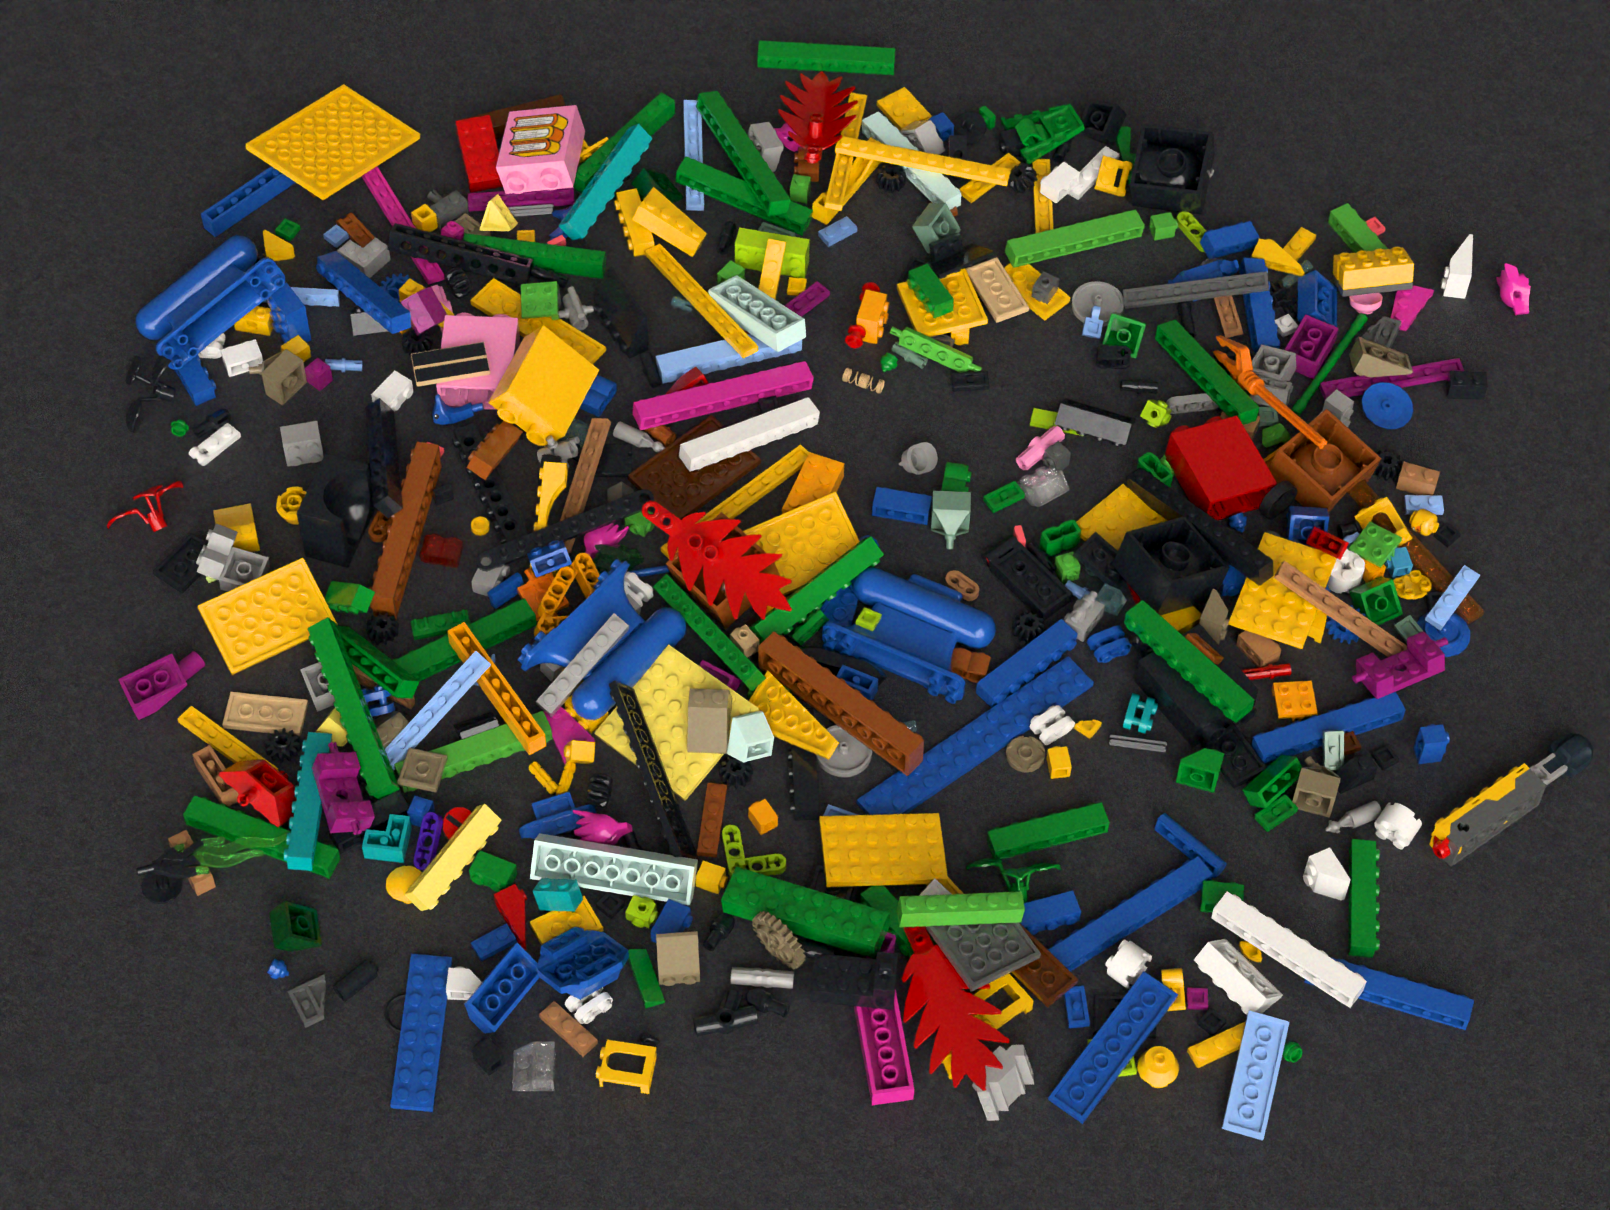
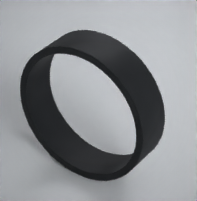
[1259,480,1297,519]

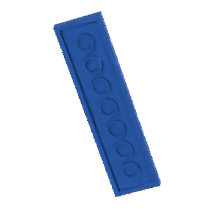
[391,954,452,1112]
[1048,971,1178,1124]

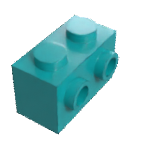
[533,878,583,912]

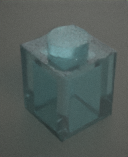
[1095,584,1127,616]

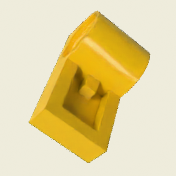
[1161,968,1186,1011]

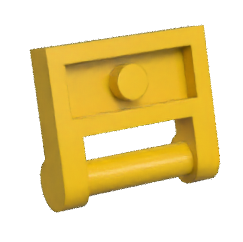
[1094,156,1133,197]

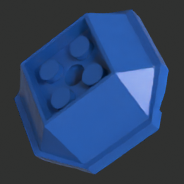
[537,927,629,1000]

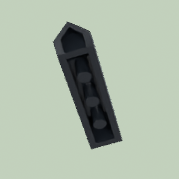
[800,646,887,686]

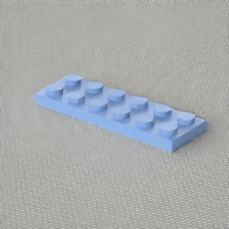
[1221,1010,1289,1140]

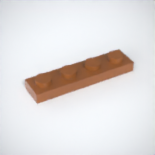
[697,783,727,858]

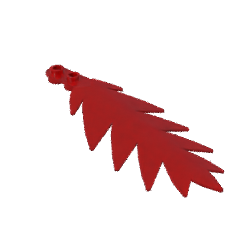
[778,71,858,163]
[642,501,792,620]
[902,926,1010,1091]

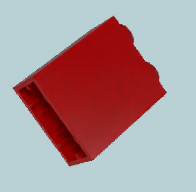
[1165,415,1277,520]

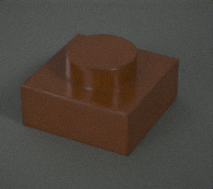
[1344,731,1361,756]

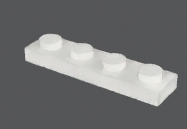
[1068,146,1120,200]

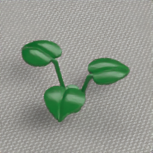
[966,858,1061,903]

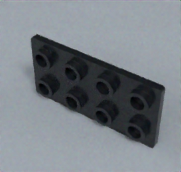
[918,233,995,279]

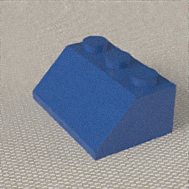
[1297,270,1337,327]

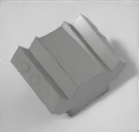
[972,1045,1034,1121]

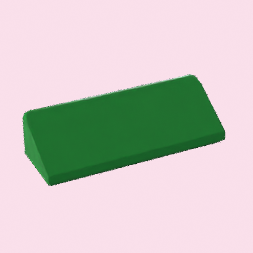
[628,949,665,1009]

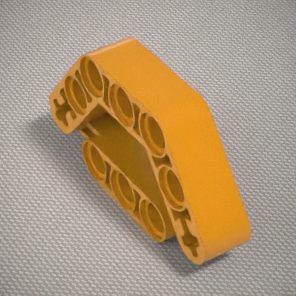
[534,553,600,636]

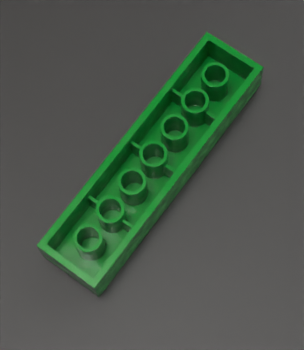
[721,866,890,959]

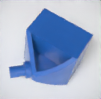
[1286,506,1329,549]

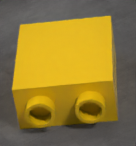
[488,325,599,447]

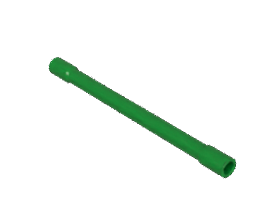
[1291,313,1368,416]

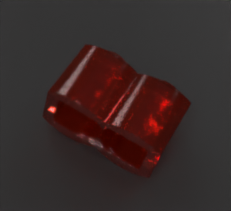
[420,534,463,568]

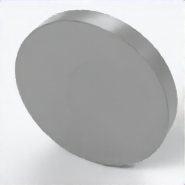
[1071,281,1124,327]
[816,725,872,777]

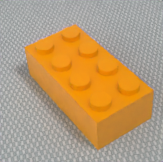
[782,452,844,514]

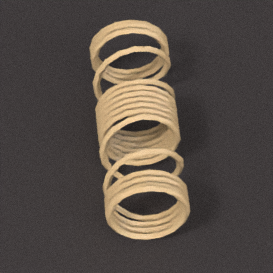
[842,368,884,394]

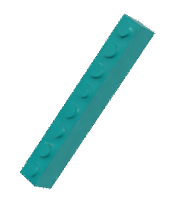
[558,124,653,241]
[284,732,332,871]

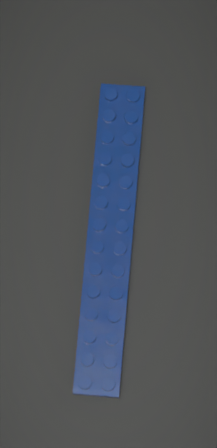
[856,656,1094,815]

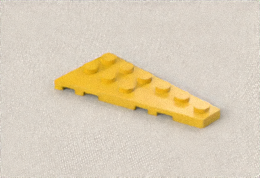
[749,670,839,759]

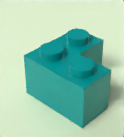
[362,814,412,863]

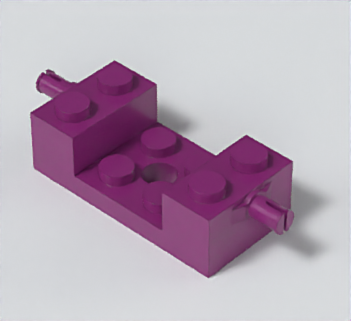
[1352,631,1448,699]
[312,742,375,835]

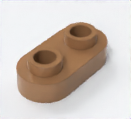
[945,570,979,601]

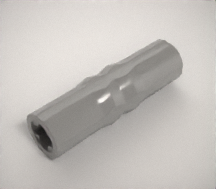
[731,967,794,989]

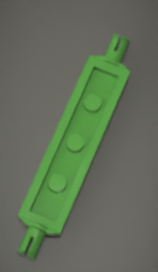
[890,327,982,373]

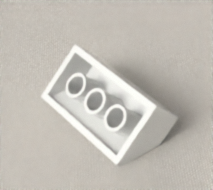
[1194,939,1283,1015]

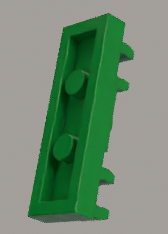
[410,609,470,640]

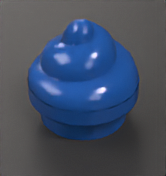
[1229,512,1247,532]
[267,958,289,979]

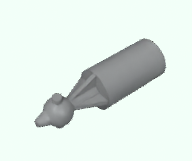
[613,421,665,452]
[1325,801,1382,833]

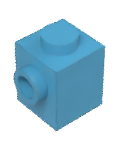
[1384,547,1413,579]

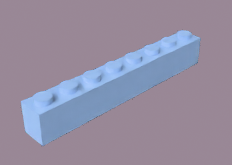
[656,334,802,384]

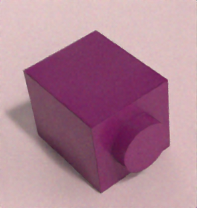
[304,357,333,391]

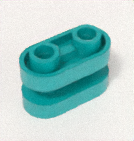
[1123,693,1158,734]

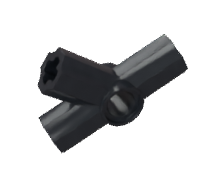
[693,989,758,1037]

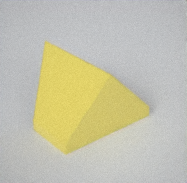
[479,194,518,231]
[315,708,348,747]

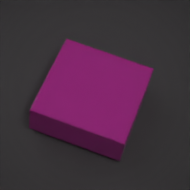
[1186,987,1208,1010]

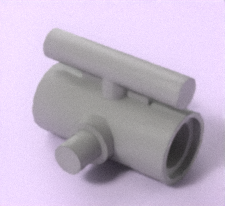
[559,286,594,331]
[537,436,580,468]

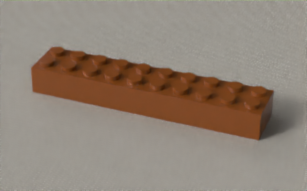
[369,442,442,619]
[758,632,924,776]

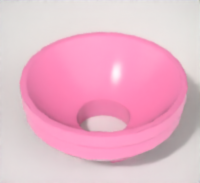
[1349,293,1383,314]

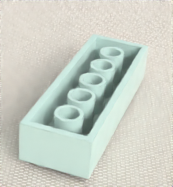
[709,275,806,352]

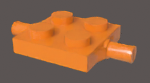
[517,568,569,621]

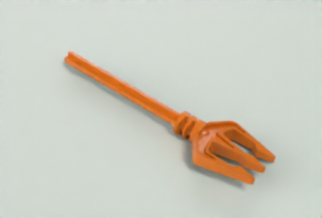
[1213,335,1327,449]

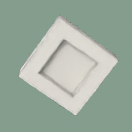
[1275,314,1298,337]

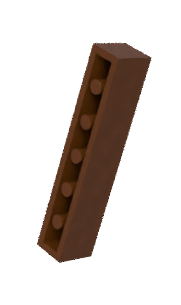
[461,94,566,139]

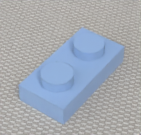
[1404,495,1444,515]

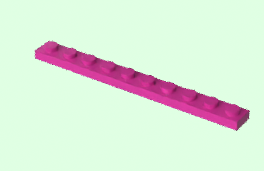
[361,167,444,285]

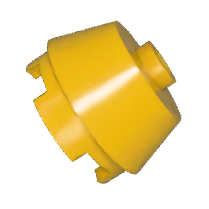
[276,487,307,525]
[1137,1046,1179,1088]

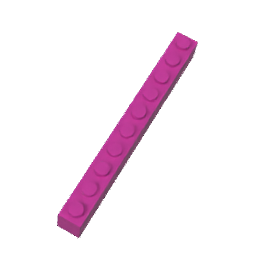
[633,361,814,430]

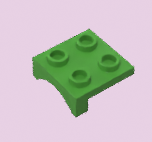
[521,281,560,320]
[1349,522,1402,568]

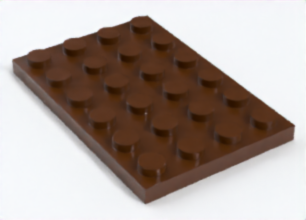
[628,415,761,520]

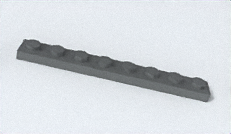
[1123,271,1269,309]

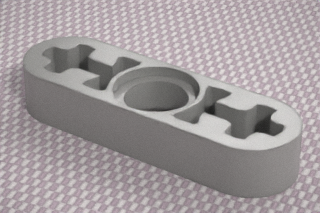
[1166,393,1219,414]

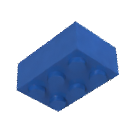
[267,282,311,344]

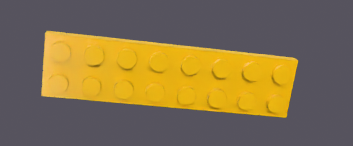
[470,278,606,364]

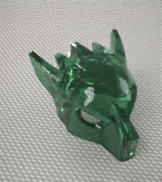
[592,544,644,575]

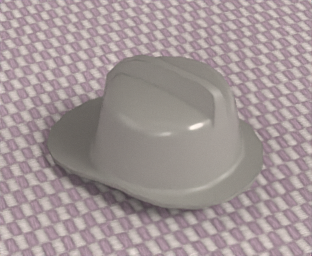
[898,442,938,475]

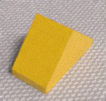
[263,230,295,261]

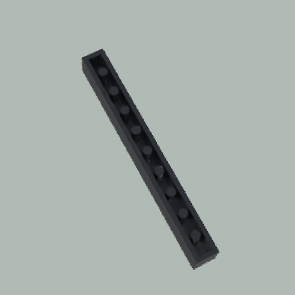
[1127,467,1274,586]

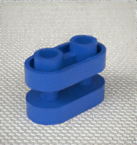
[1087,626,1132,663]
[361,685,395,717]

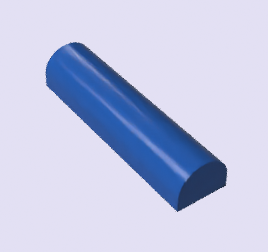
[1154,813,1227,879]

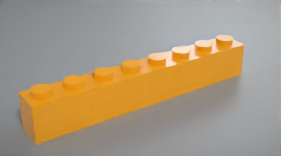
[447,622,546,755]

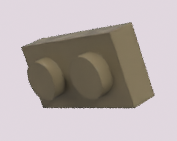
[455,213,491,236]

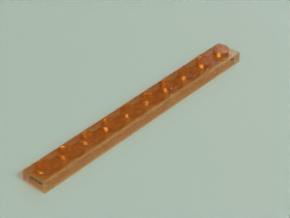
[1348,481,1485,624]

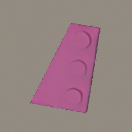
[1391,285,1434,331]
[544,707,595,765]

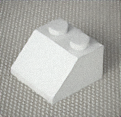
[1303,848,1351,900]

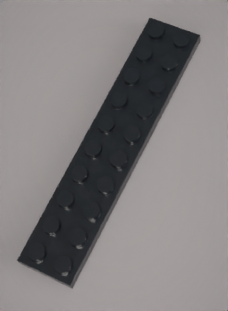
[609,681,699,862]

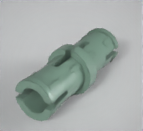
[891,341,928,369]

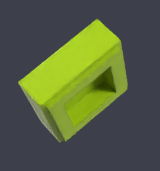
[856,607,882,631]

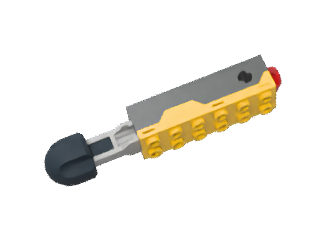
[1429,733,1593,867]

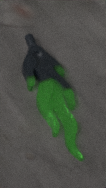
[136,833,287,879]

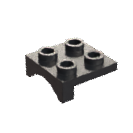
[594,444,632,477]

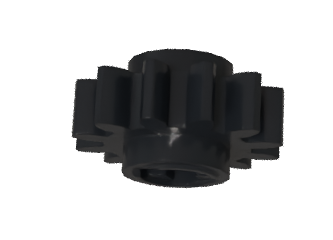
[265,728,301,763]

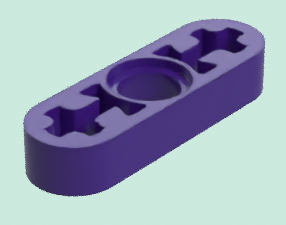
[413,812,443,871]

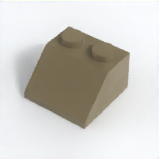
[1199,589,1230,645]
[374,711,409,749]

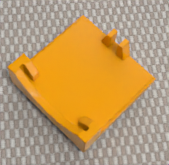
[1271,681,1318,722]

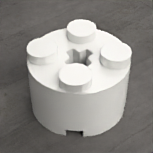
[1328,548,1365,594]
[1374,802,1422,849]
[1105,940,1152,989]

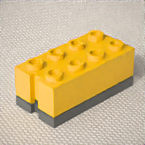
[1333,247,1414,297]

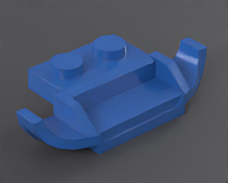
[1168,260,1239,302]
[519,791,597,840]

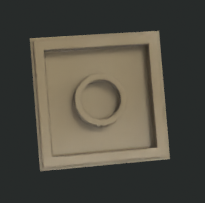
[398,748,448,792]

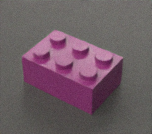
[1285,314,1339,379]

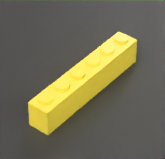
[404,804,501,911]

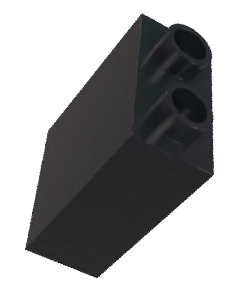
[1135,624,1259,748]

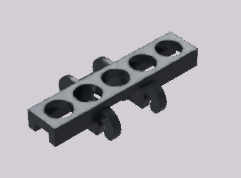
[1270,280,1298,319]

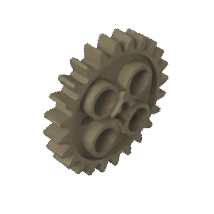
[752,911,806,969]

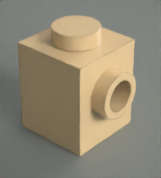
[730,624,760,658]

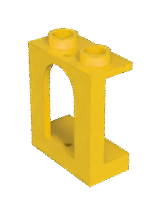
[1354,497,1412,547]
[972,973,1034,1030]
[596,1040,657,1094]

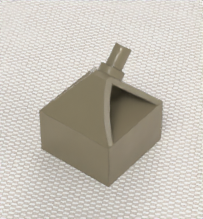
[249,349,307,406]
[1292,756,1341,818]

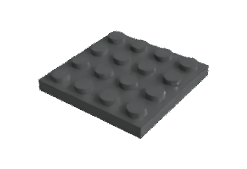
[926,891,1041,992]

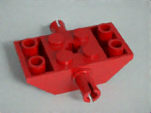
[219,759,297,827]

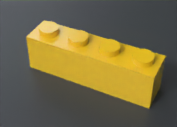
[614,188,654,257]

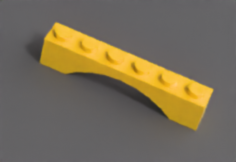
[812,137,883,225]
[530,462,568,577]

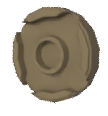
[1006,736,1045,773]

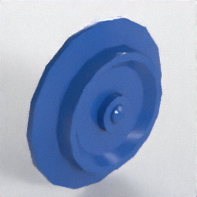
[1361,382,1413,429]
[1417,612,1470,657]

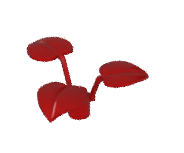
[107,481,183,532]

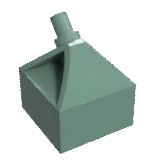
[912,202,961,253]
[931,491,971,549]

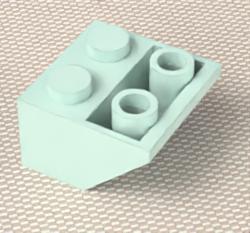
[727,711,774,762]

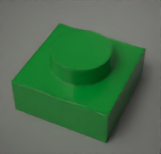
[979,105,996,130]
[275,218,301,241]

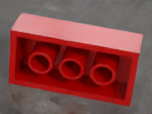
[455,115,503,193]

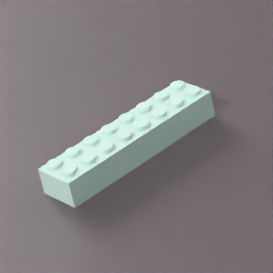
[530,833,698,905]

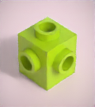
[1140,399,1172,428]
[625,895,659,928]

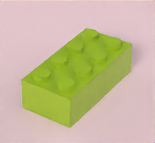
[735,227,810,278]

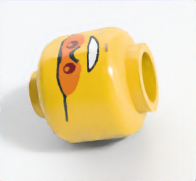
[1409,509,1439,536]

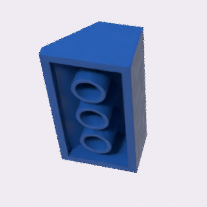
[464,942,540,1034]

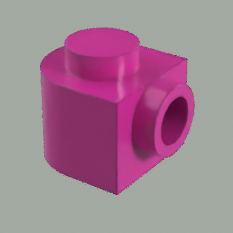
[441,221,464,240]

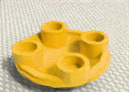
[1393,570,1432,599]
[386,866,422,904]

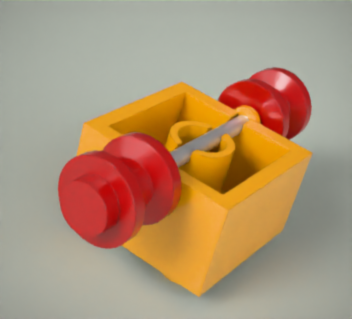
[845,282,889,348]

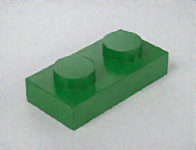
[983,481,1025,513]
[792,610,829,646]
[1254,794,1298,832]

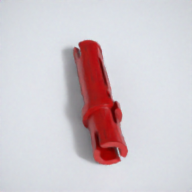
[1242,663,1291,680]

